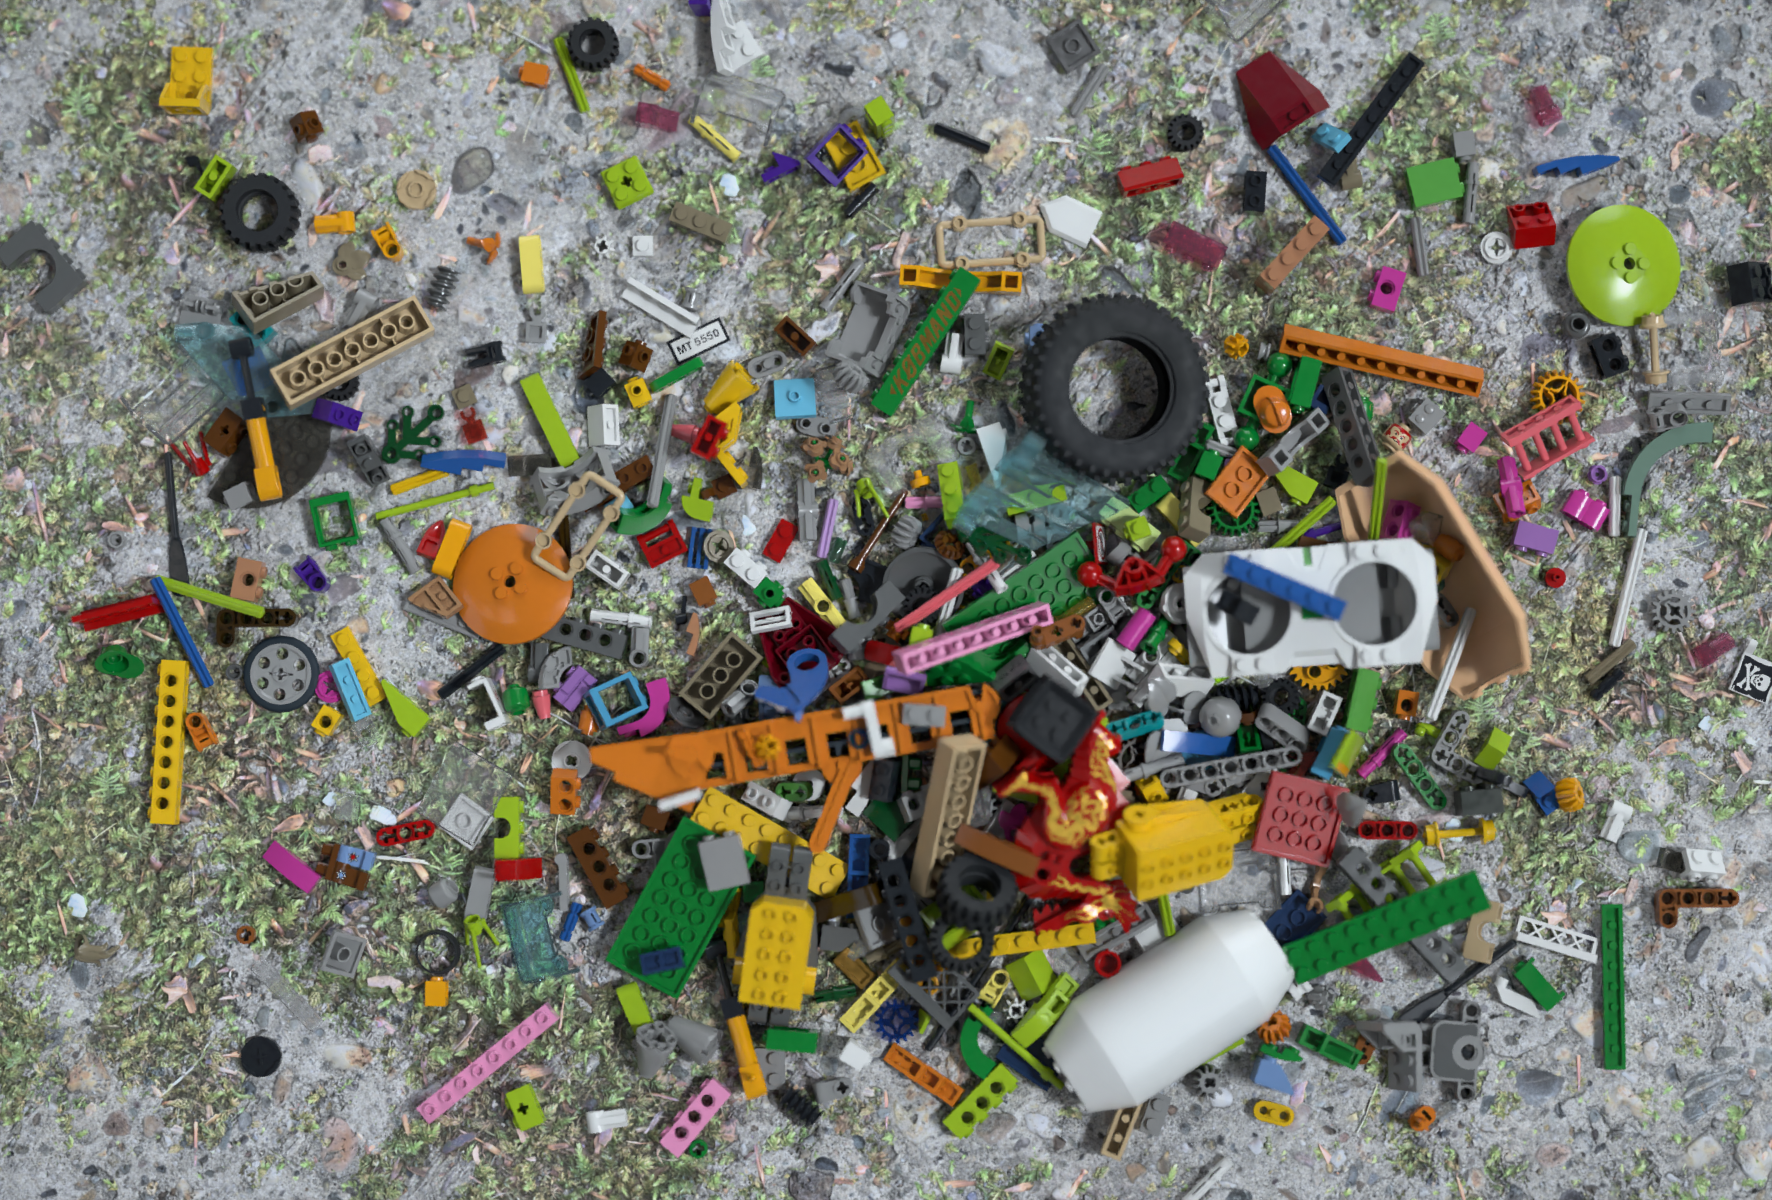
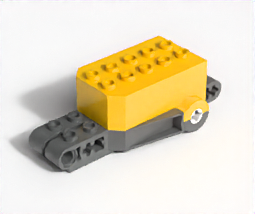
[732,842,818,1027]

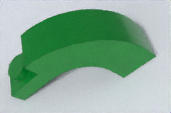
[609,476,673,535]
[965,638,1031,673]
[960,1004,996,1080]

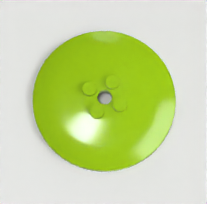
[1566,205,1681,327]

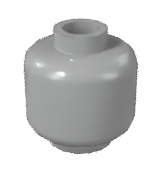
[428,878,459,909]

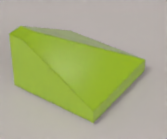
[919,1008,932,1034]

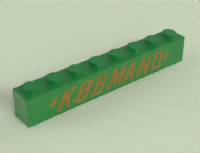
[870,266,981,417]

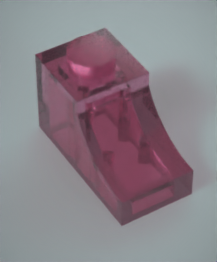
[635,102,680,133]

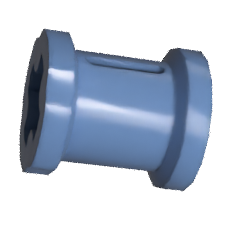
[579,906,605,932]

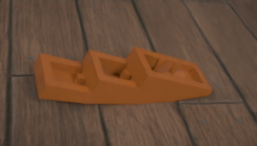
[954,823,1041,877]

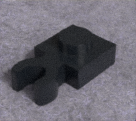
[1323,454,1350,490]

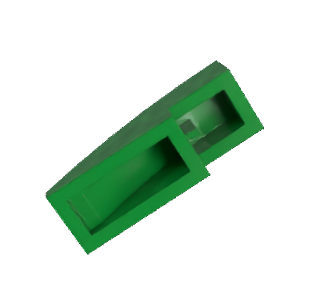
[1167,420,1215,482]
[1295,1023,1364,1071]

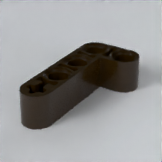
[216,608,300,648]
[812,880,884,923]

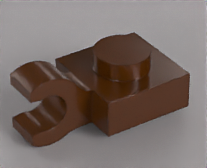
[700,473,738,501]

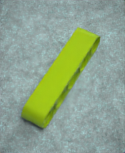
[520,372,580,468]

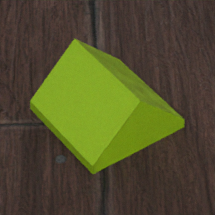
[1005,950,1057,1001]

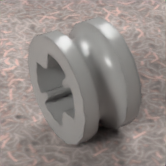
[1257,342,1271,361]
[957,437,976,456]

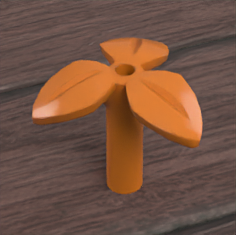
[466,232,501,265]

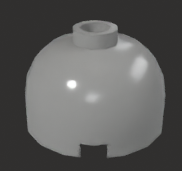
[1199,696,1242,738]

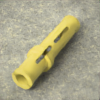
[687,113,741,163]

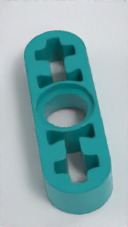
[1106,710,1165,741]

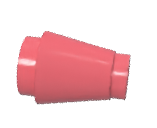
[671,424,701,445]
[530,689,551,719]

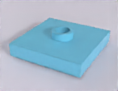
[774,378,816,420]

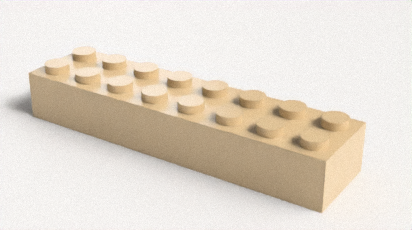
[270,295,435,411]
[910,733,986,898]

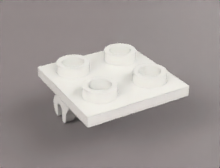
[1088,637,1148,691]

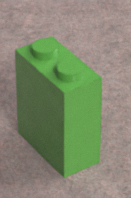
[1403,157,1465,211]

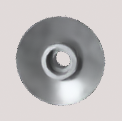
[668,697,704,729]

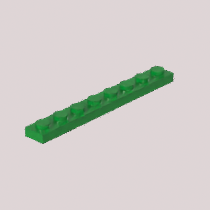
[1600,904,1626,1070]

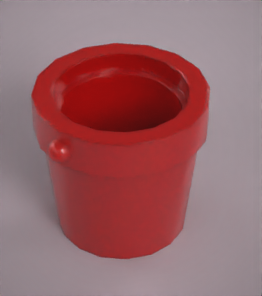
[1094,948,1121,979]

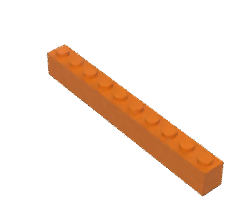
[1279,323,1484,397]

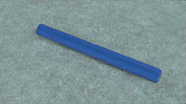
[1267,145,1347,246]
[150,576,214,688]

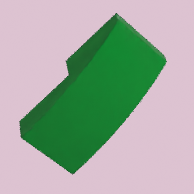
[1257,1042,1303,1062]

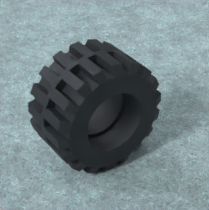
[567,17,620,73]

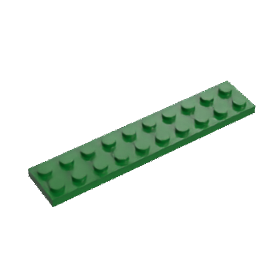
[1281,868,1492,985]

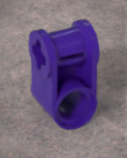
[293,554,331,593]

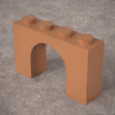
[1254,215,1330,296]

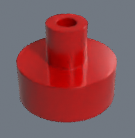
[1544,568,1566,588]

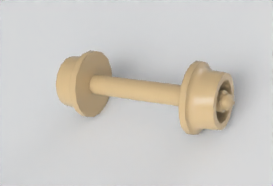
[1639,312,1670,387]

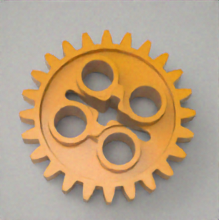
[1289,664,1348,691]

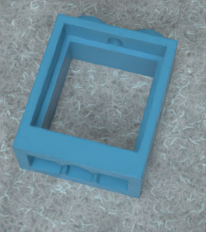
[583,671,649,731]
[1305,725,1347,780]

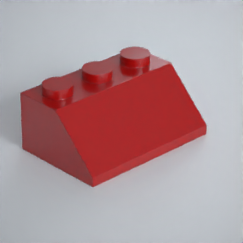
[1116,156,1184,199]

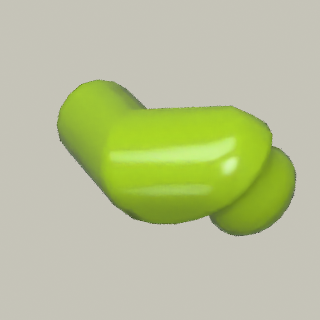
[1414,722,1441,739]

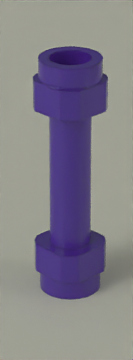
[1303,519,1342,539]

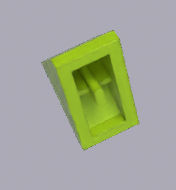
[982,340,1015,381]
[1473,726,1512,770]

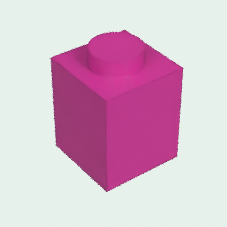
[1454,421,1488,455]

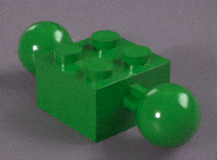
[1233,352,1292,452]

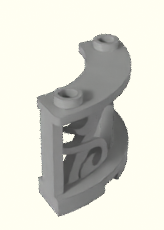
[529,446,620,516]

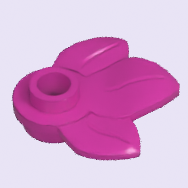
[998,803,1028,842]

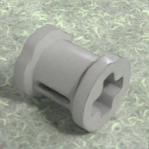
[680,287,703,311]

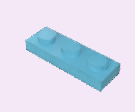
[329,657,372,722]

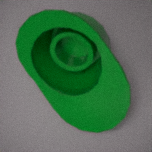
[95,645,145,679]

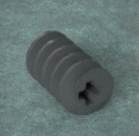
[424,266,461,312]

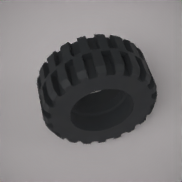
[219,173,301,254]
[935,853,1018,933]

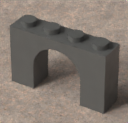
[0,220,88,315]

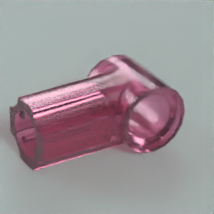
[1528,84,1562,128]
[1691,631,1736,668]

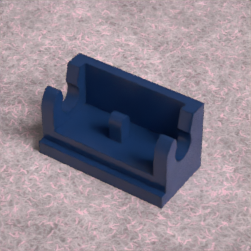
[639,946,686,977]

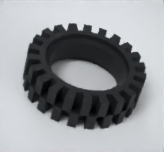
[929,914,995,974]

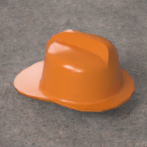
[1253,385,1292,434]

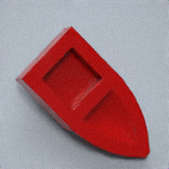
[416,520,445,561]

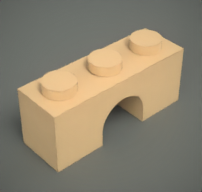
[1461,900,1504,964]

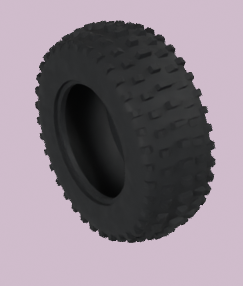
[1018,292,1210,486]

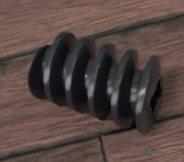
[1215,683,1258,709]
[779,1083,824,1128]

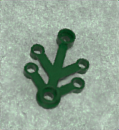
[381,404,445,464]
[956,521,1032,565]

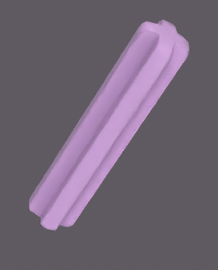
[817,499,839,559]

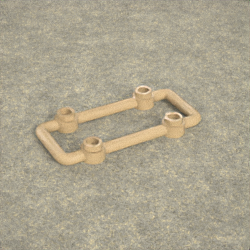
[935,211,1046,270]
[531,471,625,581]

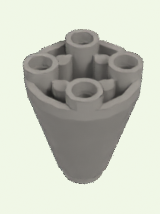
[636,1021,677,1078]

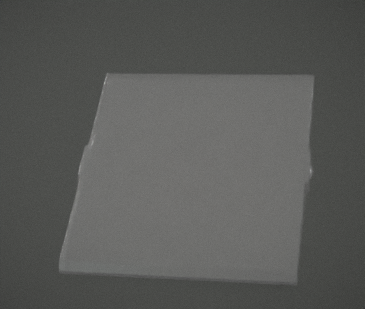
[416,741,512,846]

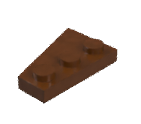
[577,310,608,381]

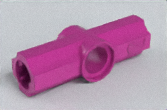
[1497,456,1526,519]

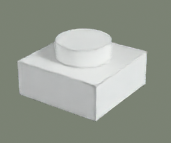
[633,236,654,257]

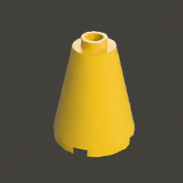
[703,359,760,414]

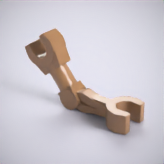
[1306,866,1328,914]

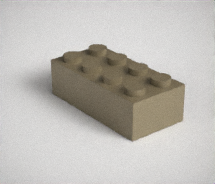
[679,631,764,720]

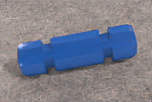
[559,902,583,942]

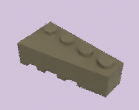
[231,271,324,335]

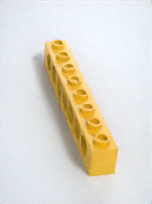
[148,660,190,825]

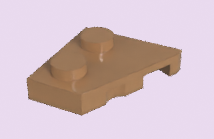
[407,575,464,620]

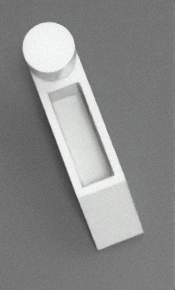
[1494,976,1540,1018]

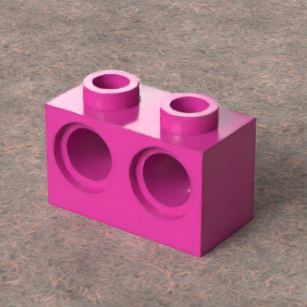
[1379,499,1421,540]

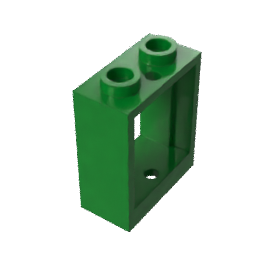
[1287,356,1322,415]
[308,491,363,552]
[762,1025,818,1054]

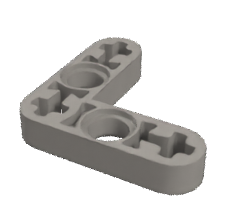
[1429,709,1482,784]

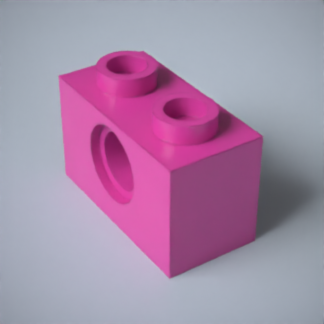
[1367,266,1407,314]

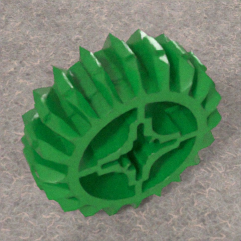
[1205,495,1261,538]

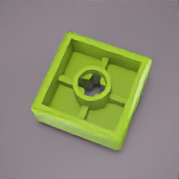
[600,155,654,210]

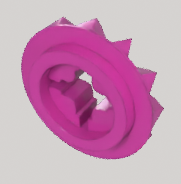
[315,670,342,703]

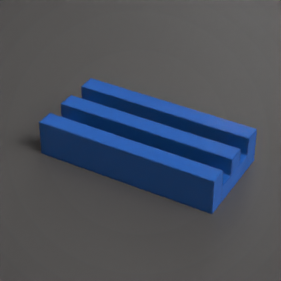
[687,527,713,570]

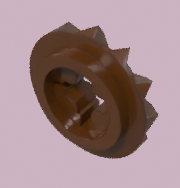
[934,530,965,560]

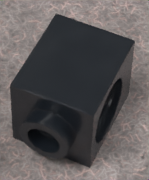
[584,367,617,400]

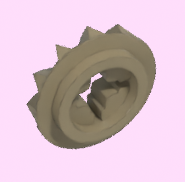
[702,530,734,563]

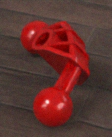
[1077,536,1187,597]

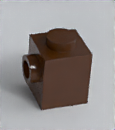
[640,804,673,834]

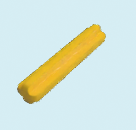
[390,470,449,495]

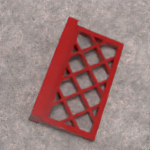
[71,593,165,632]

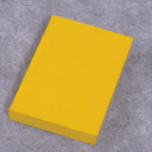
[824,120,886,193]

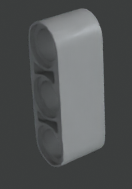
[1255,703,1310,753]
[463,865,495,928]

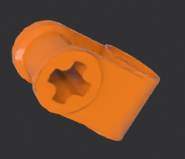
[185,712,219,752]

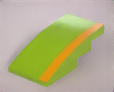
[1328,730,1365,779]

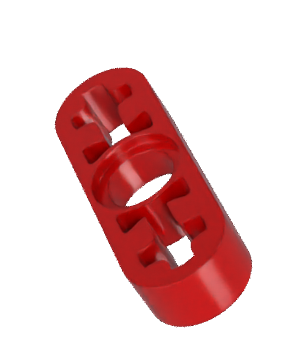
[376,820,436,846]

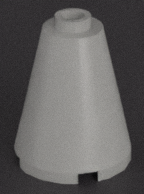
[665,1015,723,1067]

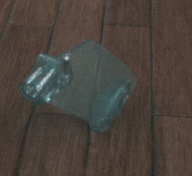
[174,322,317,418]

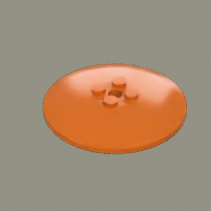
[453,524,573,645]

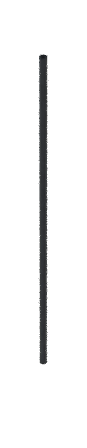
[924,719,1155,1052]

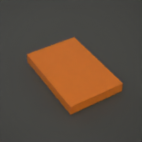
[1204,445,1269,519]

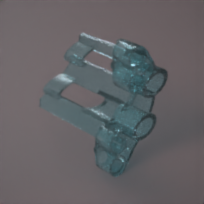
[952,430,1129,550]

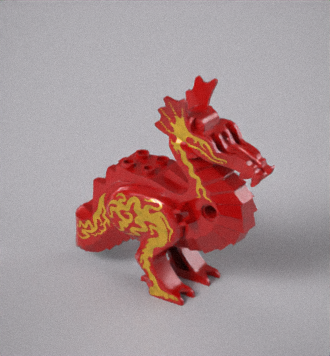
[991,709,1141,936]

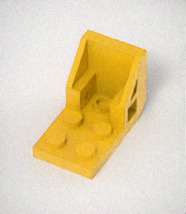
[159,46,214,115]
[716,401,749,489]

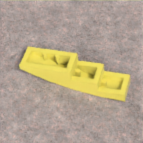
[839,957,908,1034]

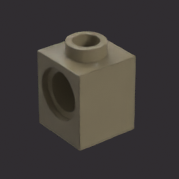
[1255,485,1283,518]

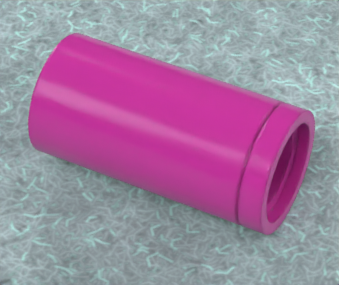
[1116,606,1156,652]

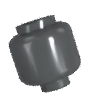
[1561,312,1591,340]

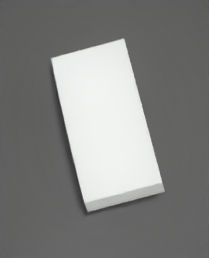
[1133,917,1180,953]

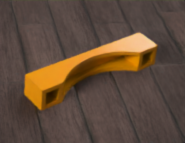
[899,264,1022,296]

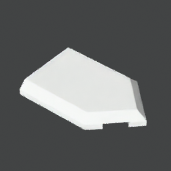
[1039,195,1103,249]

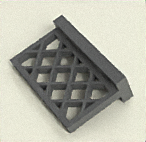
[887,940,980,1030]

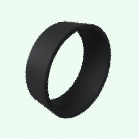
[416,929,461,975]

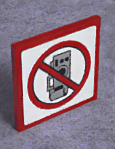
[1084,523,1108,565]

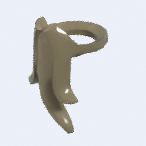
[74,934,120,967]

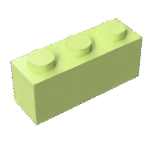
[1097,494,1161,553]

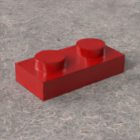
[762,518,798,564]

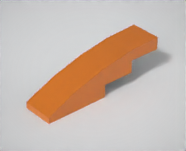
[883,1042,966,1107]

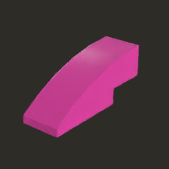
[262,840,323,894]

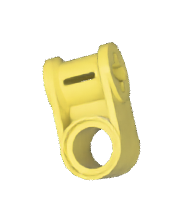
[977,968,1010,1009]

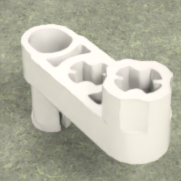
[842,699,896,759]

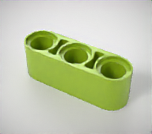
[616,981,654,1036]

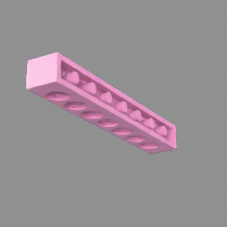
[892,601,1053,675]
[416,1002,560,1124]

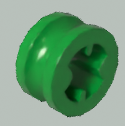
[689,1139,708,1159]

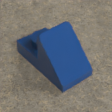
[1522,770,1559,816]

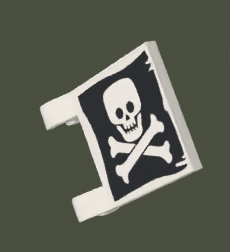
[1728,639,1772,704]

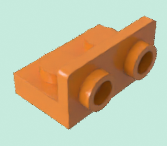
[1493,480,1541,523]

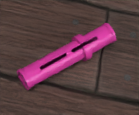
[1356,727,1408,780]

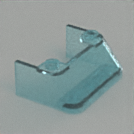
[504,891,580,984]

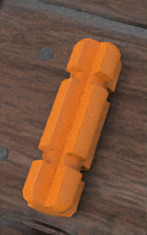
[633,63,671,92]
[737,728,764,768]

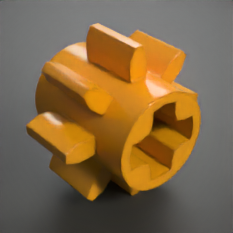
[1224,333,1249,360]
[754,734,781,761]

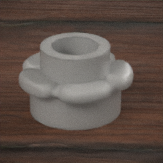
[107,530,128,551]

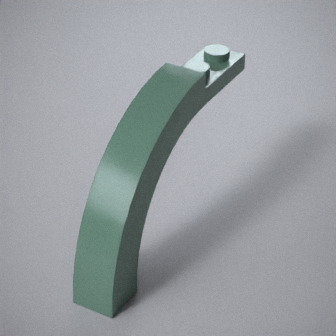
[1621,422,1714,538]

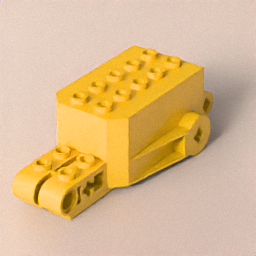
[1090,792,1262,902]

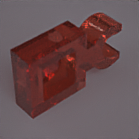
[460,407,489,445]

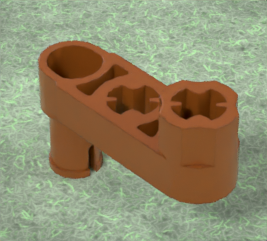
[1030,614,1085,650]

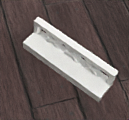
[621,277,701,339]
[1512,915,1599,963]

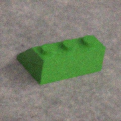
[1341,667,1382,733]

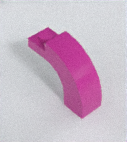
[617,677,671,738]

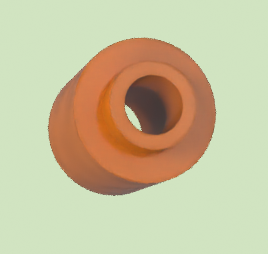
[1433,534,1465,563]
[578,705,599,736]

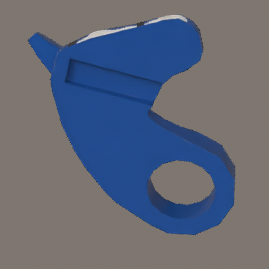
[754,648,829,723]

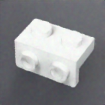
[1680,848,1726,884]

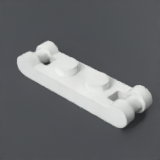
[1206,374,1238,446]

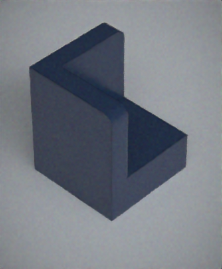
[1310,384,1330,415]

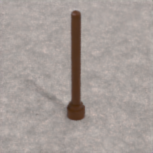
[847,489,908,574]

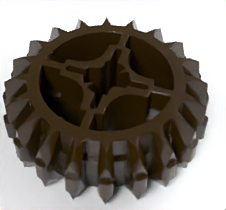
[1110,733,1149,786]

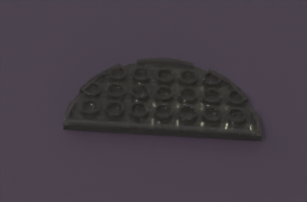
[207,386,332,509]

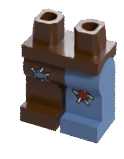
[315,843,377,891]

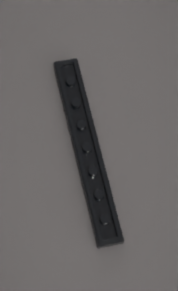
[1316,52,1426,188]

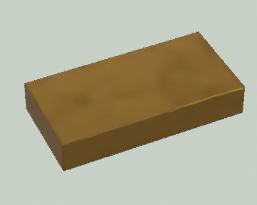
[832,947,876,990]

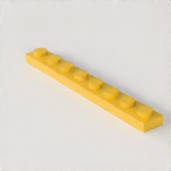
[932,922,1097,964]

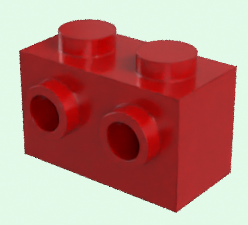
[690,414,730,462]

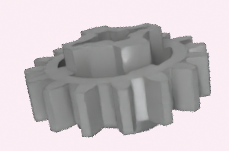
[1649,589,1696,634]

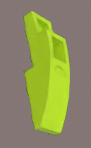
[1010,971,1080,1048]

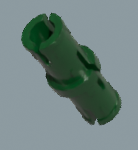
[815,559,843,602]
[814,984,857,1004]

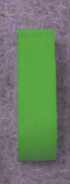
[775,781,813,801]

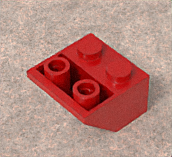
[1506,202,1556,250]

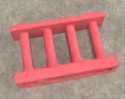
[1500,394,1595,481]

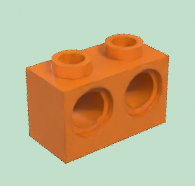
[550,768,581,815]

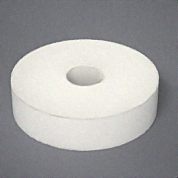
[793,769,825,801]

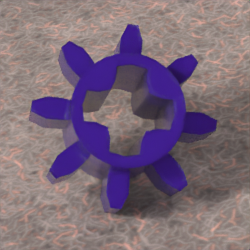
[971,579,993,599]

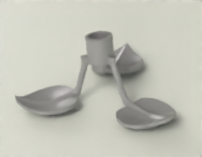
[1144,678,1209,764]
[1298,775,1368,860]

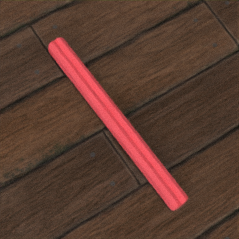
[894,558,1000,634]

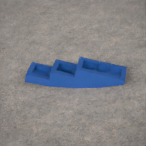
[1532,155,1620,178]
[420,450,507,475]
[1160,730,1236,757]
[846,834,870,919]

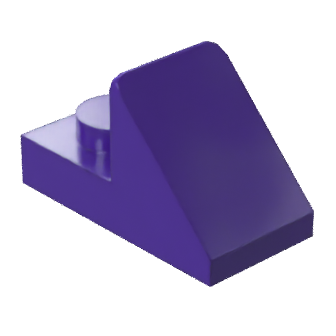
[761,152,801,186]

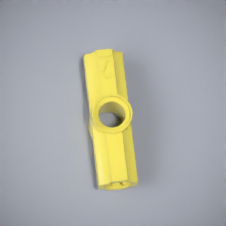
[798,577,846,628]

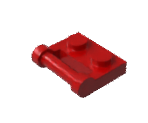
[636,518,689,569]

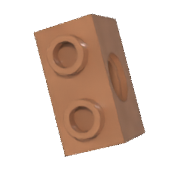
[230,557,268,603]

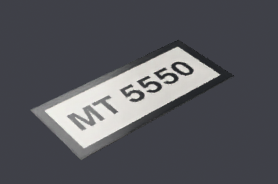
[667,317,731,365]

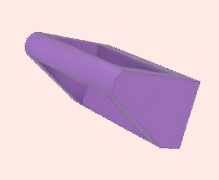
[882,665,927,696]

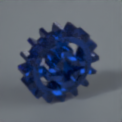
[874,998,919,1044]

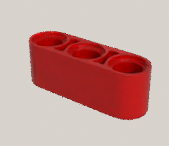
[1355,821,1418,840]

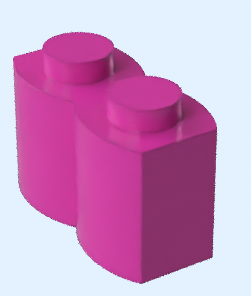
[1560,488,1610,532]

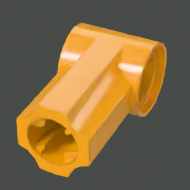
[314,211,356,234]

